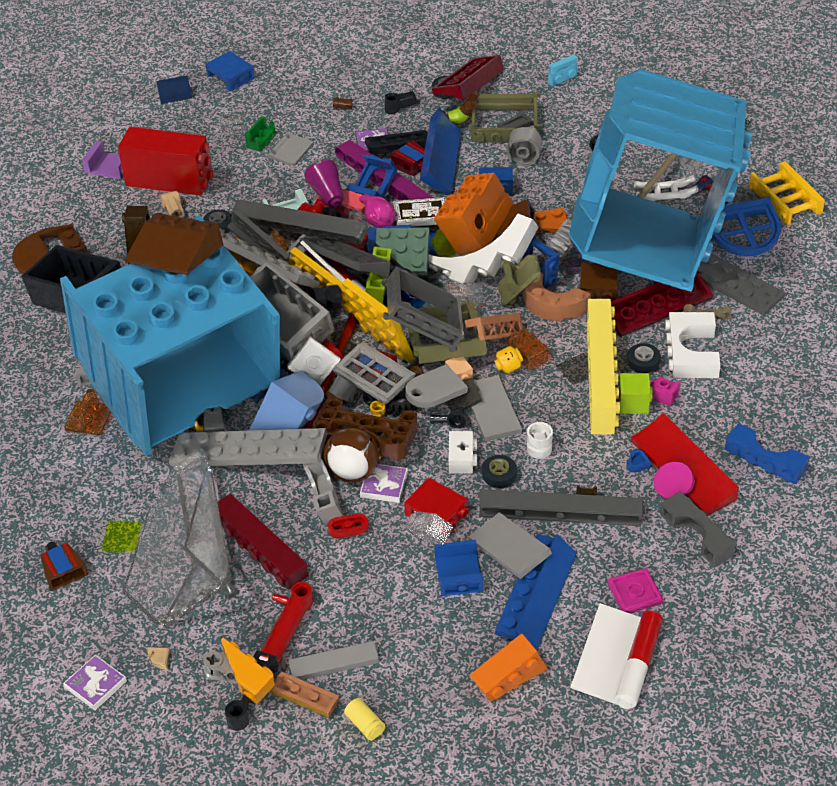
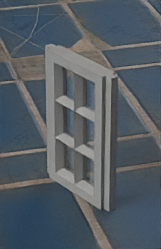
[333,342,415,404]

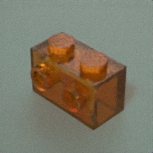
[507,328,549,371]

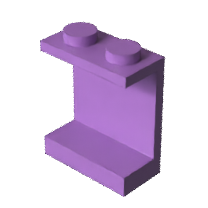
[82,140,123,179]

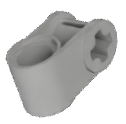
[203,651,237,684]

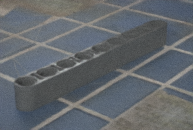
[230,200,368,245]

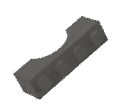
[660,491,736,567]

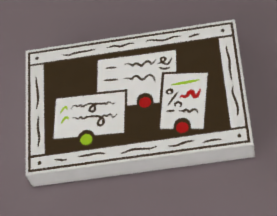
[393,197,445,227]

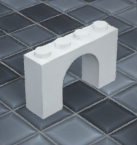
[665,312,720,378]

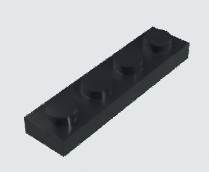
[364,130,428,153]

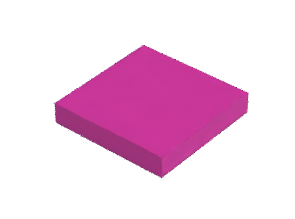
[607,568,663,613]

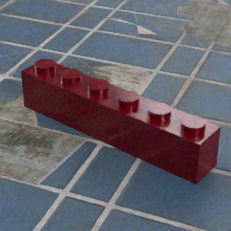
[211,493,309,589]

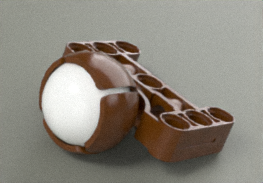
[313,397,417,483]

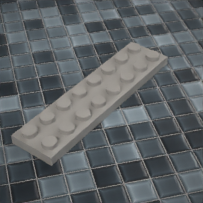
[219,228,321,287]
[169,428,328,467]

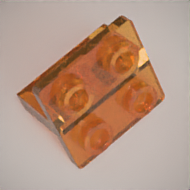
[64,389,111,435]

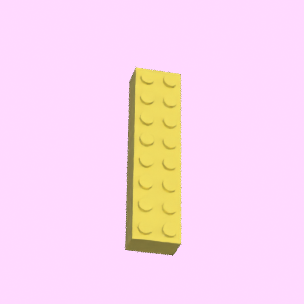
[587,299,620,434]

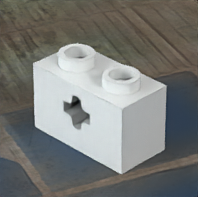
[449,431,477,473]

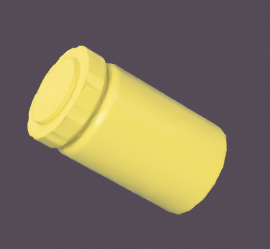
[344,698,385,741]

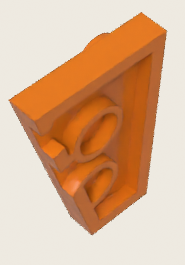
[535,208,567,233]

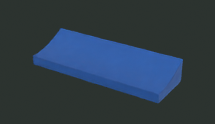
[420,107,461,195]

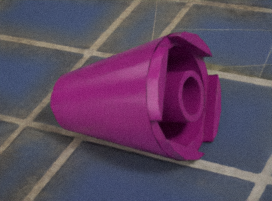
[304,159,344,208]

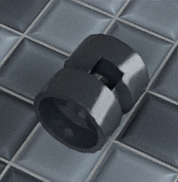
[310,284,342,310]

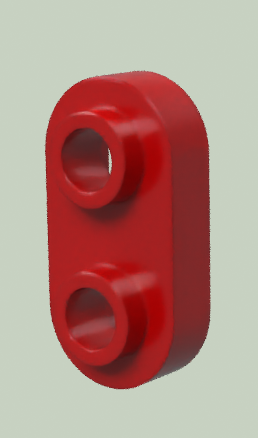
[328,514,369,538]

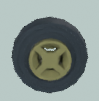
[481,455,517,488]

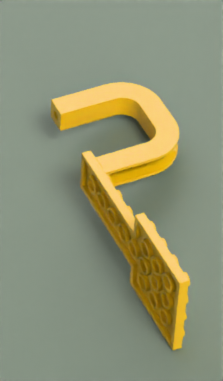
[227,237,415,364]

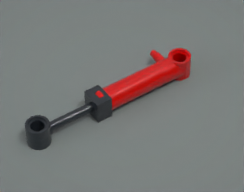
[225,581,314,731]

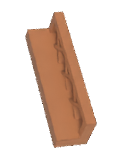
[465,313,524,341]

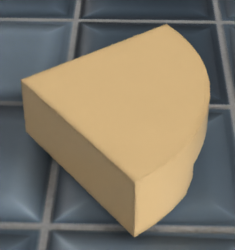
[147,647,170,670]

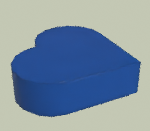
[626,450,652,473]

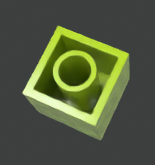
[619,373,652,414]

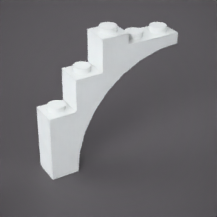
[428,214,539,290]

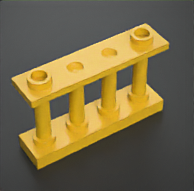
[749,161,825,225]

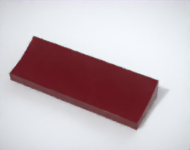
[432,55,504,101]
[611,271,714,337]

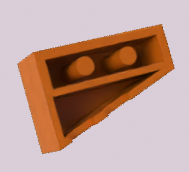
[470,633,548,702]

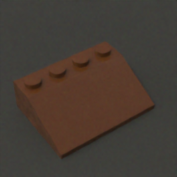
[125,213,224,275]

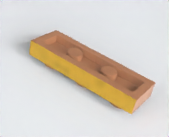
[270,671,340,718]

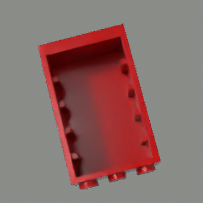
[118,126,213,196]

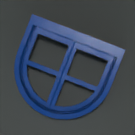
[712,197,781,256]

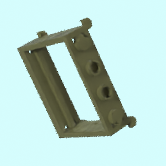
[468,92,541,142]

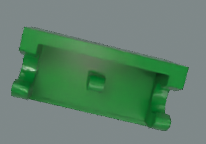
[245,116,277,152]

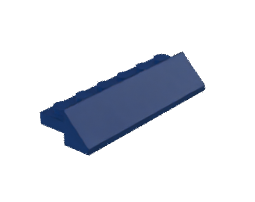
[495,533,576,650]

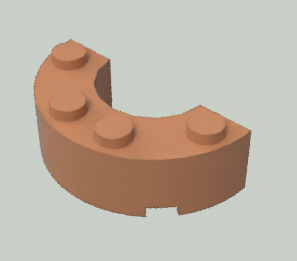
[522,273,591,321]

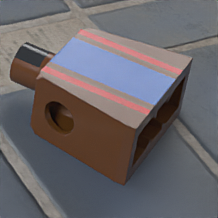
[40,542,88,591]

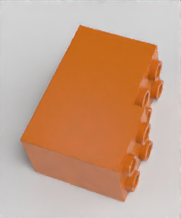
[434,173,514,255]

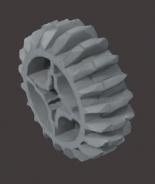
[544,219,574,264]

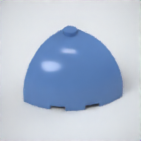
[250,370,324,430]

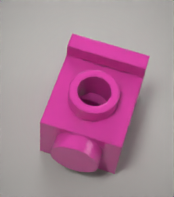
[650,376,680,406]

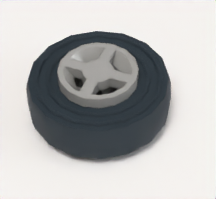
[627,343,661,373]

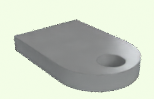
[405,364,468,408]

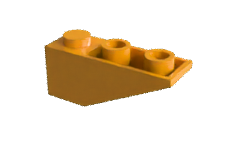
[221,638,275,704]

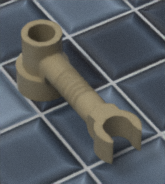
[683,304,732,320]

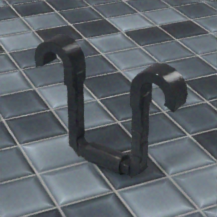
[390,264,439,286]

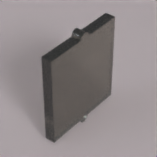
[556,353,589,385]
[445,377,482,412]

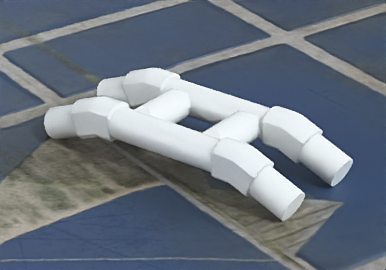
[634,174,698,202]

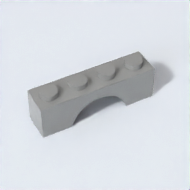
[303,453,343,526]

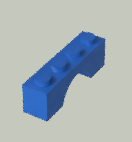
[725,423,810,484]

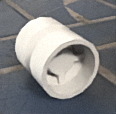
[527,422,553,459]

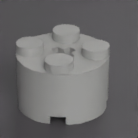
[506,127,542,166]

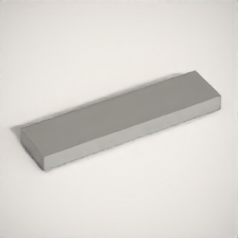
[288,641,379,680]

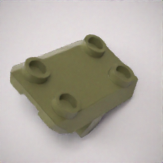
[498,255,541,307]

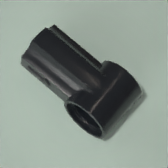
[385,91,417,114]

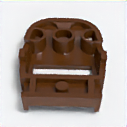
[12,224,88,274]

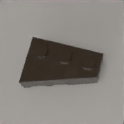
[122,205,150,265]

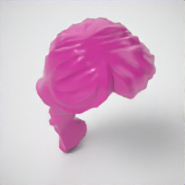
[359,194,396,228]

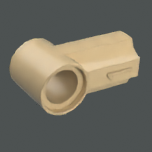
[160,191,184,217]

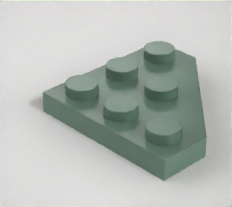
[375,227,430,275]

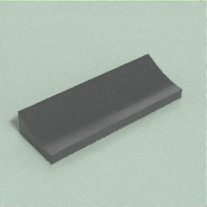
[299,237,390,279]

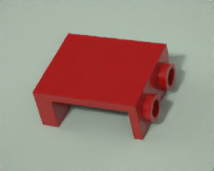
[404,477,469,537]

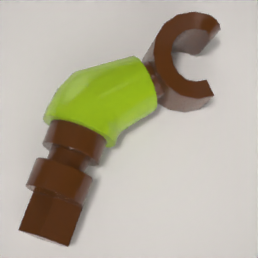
[442,91,480,124]

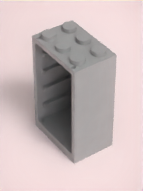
[250,262,335,363]

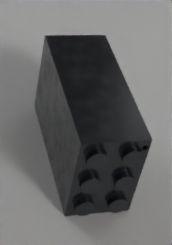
[21,245,122,314]

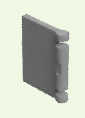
[267,132,314,166]

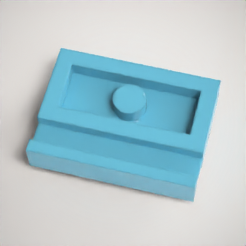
[548,55,578,86]

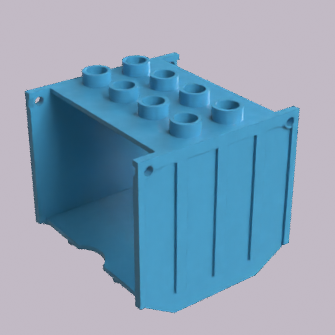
[568,68,752,292]
[60,215,280,456]

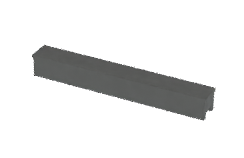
[479,489,644,526]

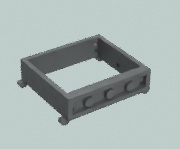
[382,267,464,352]

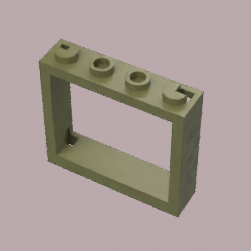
[406,301,487,364]

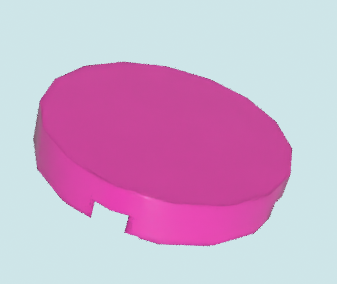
[653,462,695,500]

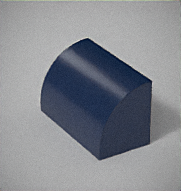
[156,76,192,104]

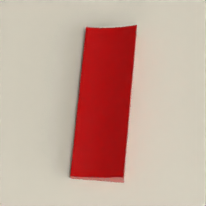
[631,413,739,516]

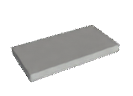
[465,375,522,442]
[468,512,552,579]

